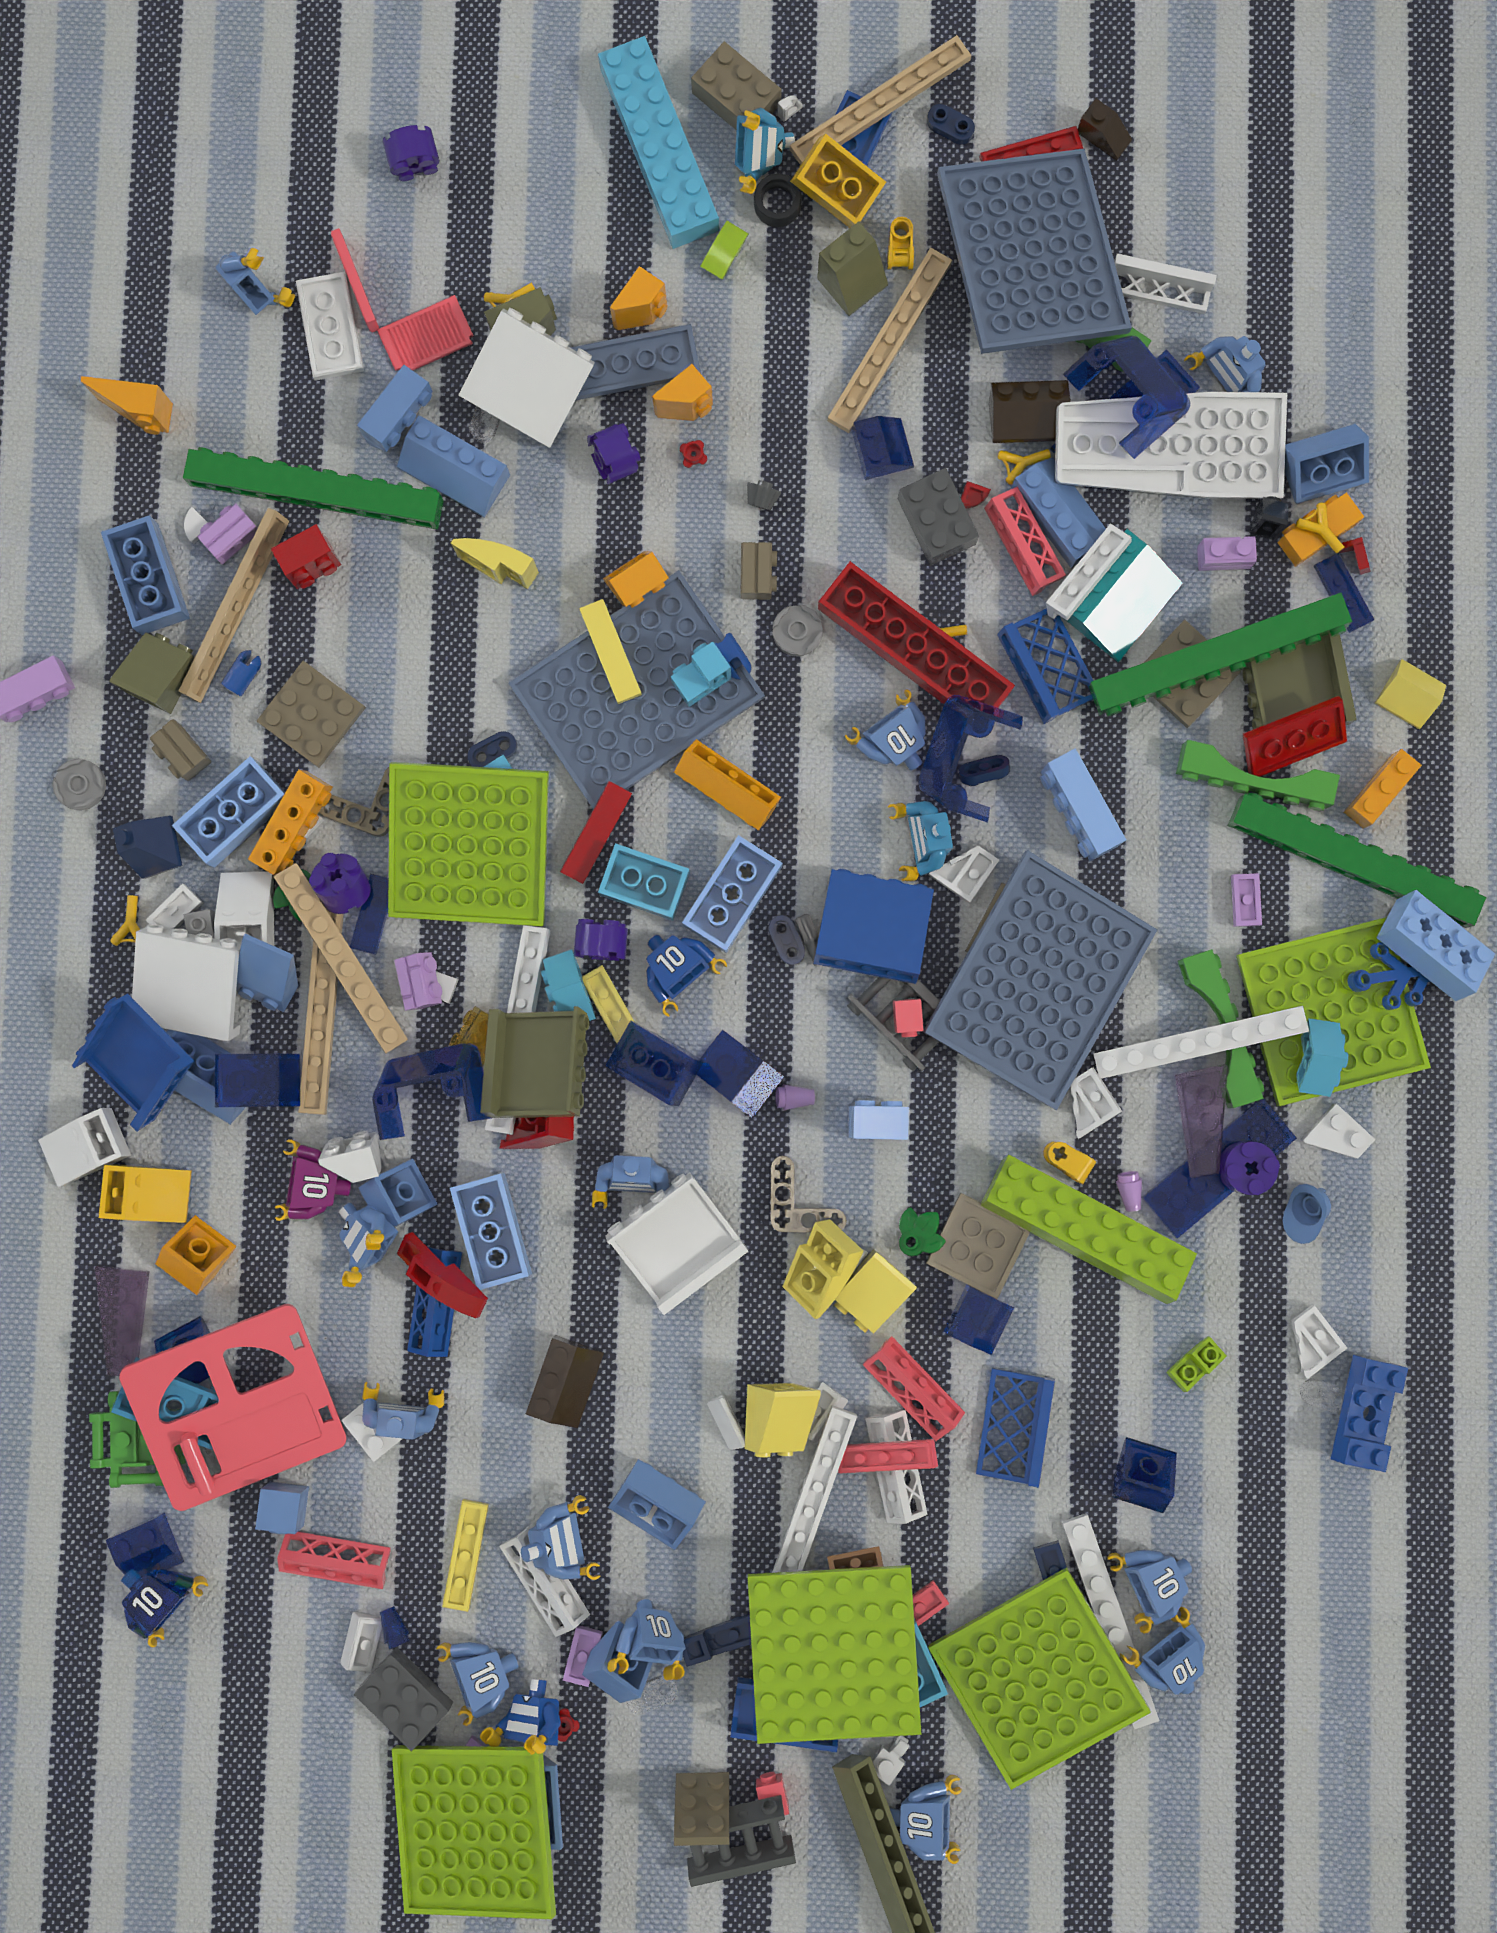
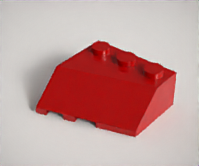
[499,1117,574,1149]

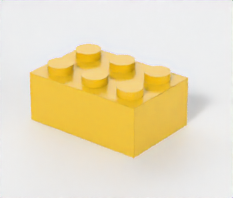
[790,133,886,228]

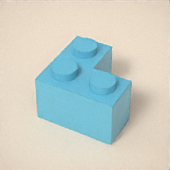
[671,642,732,707]
[541,949,596,1021]
[1296,1018,1348,1097]

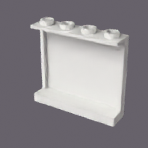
[459,308,595,448]
[132,924,241,1041]
[605,1172,748,1315]

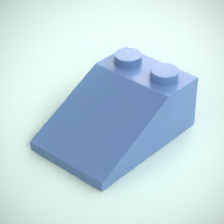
[236,934,298,1012]

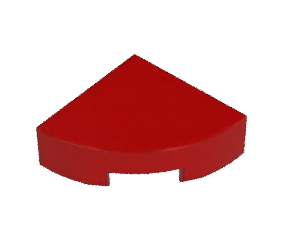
[961,481,991,508]

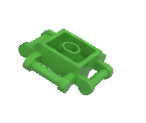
[89,1391,186,1488]

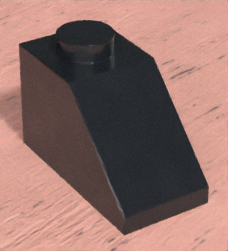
[1249,496,1288,540]

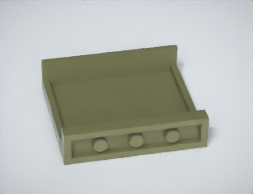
[1242,634,1357,729]
[480,1006,589,1118]

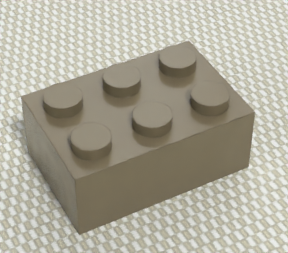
[691,41,781,130]

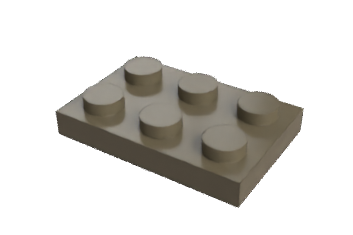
[674,1772,729,1846]

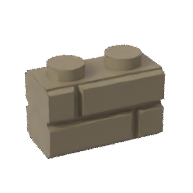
[741,542,777,600]
[150,719,212,781]

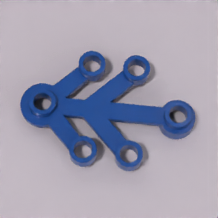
[1347,942,1431,1010]

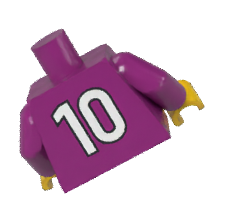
[275,1140,351,1221]

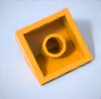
[610,266,668,330]
[652,364,713,421]
[603,551,669,608]
[155,1215,236,1295]

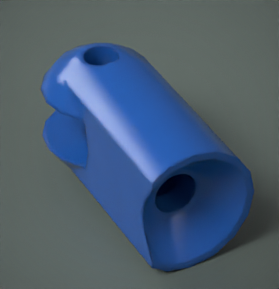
[715,633,751,680]
[221,650,261,697]

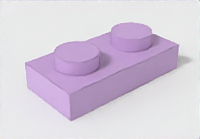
[1231,873,1262,927]
[563,1625,603,1687]

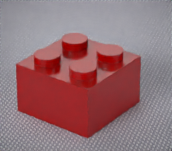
[271,524,342,589]

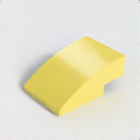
[451,538,539,589]
[782,1219,863,1319]

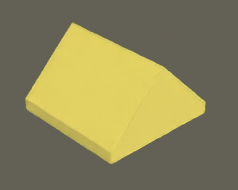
[1375,659,1446,729]

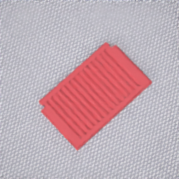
[377,295,474,371]

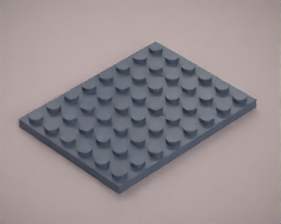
[937,149,1132,354]
[509,570,765,808]
[923,850,1158,1110]

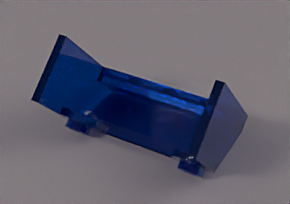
[1063,336,1191,459]
[918,695,1023,823]
[372,1043,492,1140]

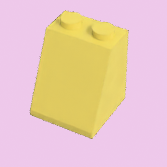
[834,1249,917,1334]
[745,1383,821,1457]

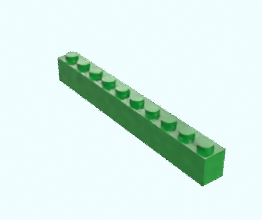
[183,447,444,530]
[1089,593,1352,717]
[1227,793,1487,928]

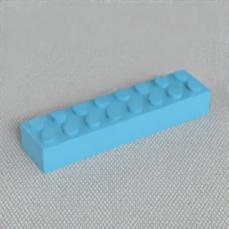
[598,36,719,249]

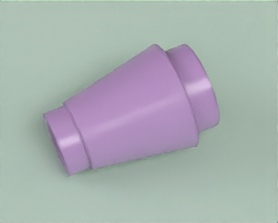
[776,1084,815,1110]
[1116,1171,1142,1212]

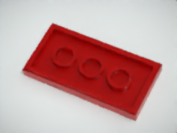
[1243,696,1347,777]

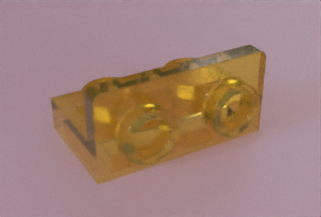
[449,1006,489,1070]

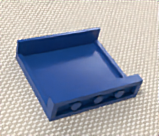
[813,869,934,984]
[72,993,194,1132]

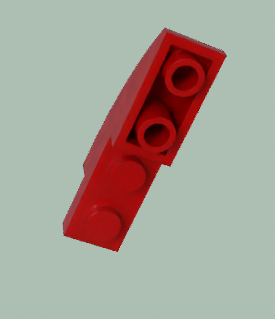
[397,1232,488,1318]

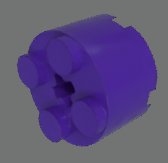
[382,125,440,182]
[587,423,641,485]
[309,853,371,914]
[574,919,628,961]
[1219,1141,1280,1195]

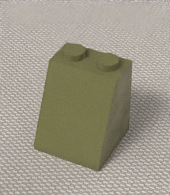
[817,222,888,316]
[484,287,557,336]
[109,632,194,714]

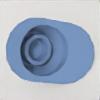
[1283,1184,1331,1244]

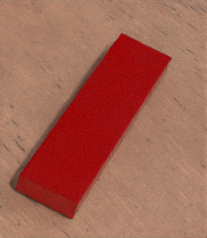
[979,126,1084,162]
[560,781,632,884]

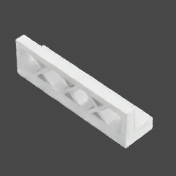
[1114,254,1217,314]
[1046,524,1132,620]
[865,1410,928,1524]
[499,1524,590,1637]

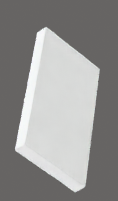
[296,272,364,380]

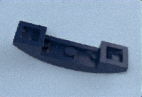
[683,1614,751,1667]

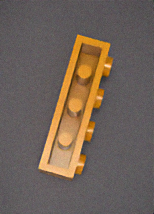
[674,739,781,831]
[248,769,333,875]

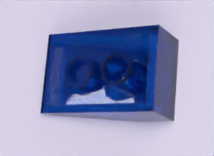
[605,1021,704,1106]
[691,1030,784,1118]
[215,1054,300,1107]

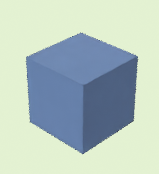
[255,1482,309,1534]

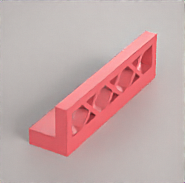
[984,486,1066,596]
[863,1336,965,1441]
[277,1532,391,1589]

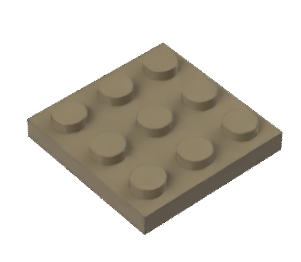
[1144,620,1241,728]
[257,660,366,768]
[926,1193,1030,1299]

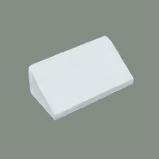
[808,1382,848,1443]
[707,1394,745,1450]
[340,1612,384,1672]

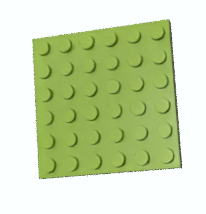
[388,762,549,926]
[1236,917,1431,1106]
[748,1565,921,1744]
[928,1567,1151,1790]
[392,1745,556,1920]

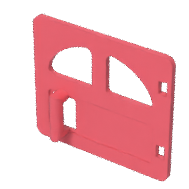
[119,1304,346,1511]

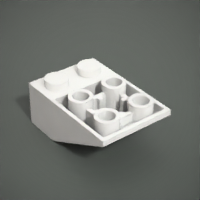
[214,871,274,946]
[38,1108,131,1188]

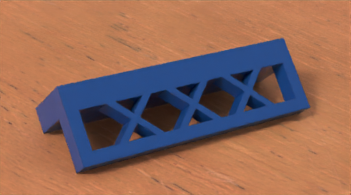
[407,1247,462,1357]

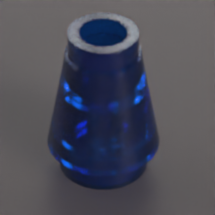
[379,1606,410,1650]

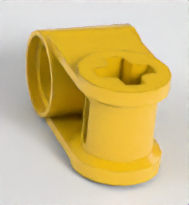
[887,216,914,270]
[1043,1142,1096,1184]

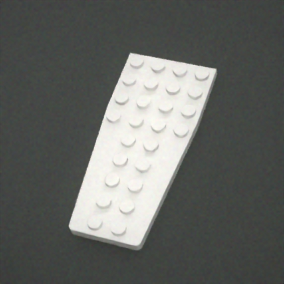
[1055,392,1287,499]

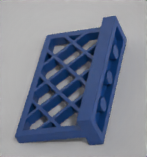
[997,608,1094,724]
[976,1368,1055,1488]

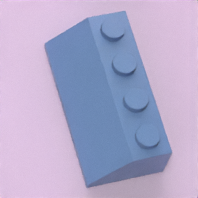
[397,415,510,518]
[1011,457,1106,568]
[166,1030,265,1125]

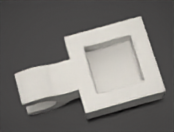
[872,1736,909,1786]

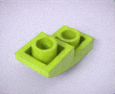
[700,221,749,280]
[1166,1336,1227,1392]

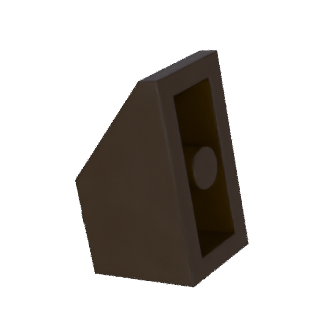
[1078,98,1132,161]

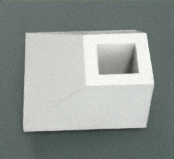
[318,1131,382,1183]

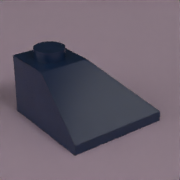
[113,816,182,879]

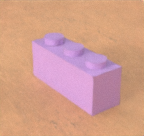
[0,655,75,722]

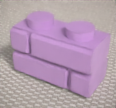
[197,504,258,565]
[1197,536,1257,571]
[394,952,442,1011]

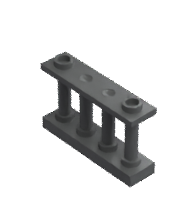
[846,977,940,1072]
[687,1795,796,1887]

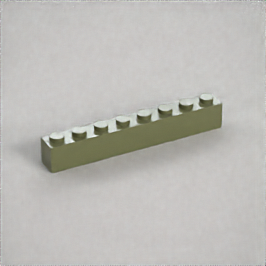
[832,1754,935,1933]

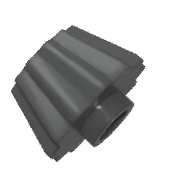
[747,480,781,510]

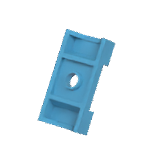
[111,1357,219,1450]

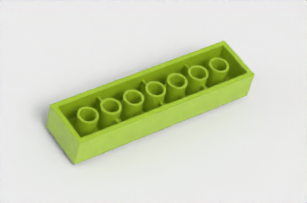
[980,1154,1197,1304]

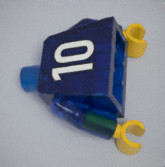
[121,1569,208,1647]

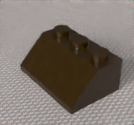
[989,380,1071,443]
[525,1335,604,1428]

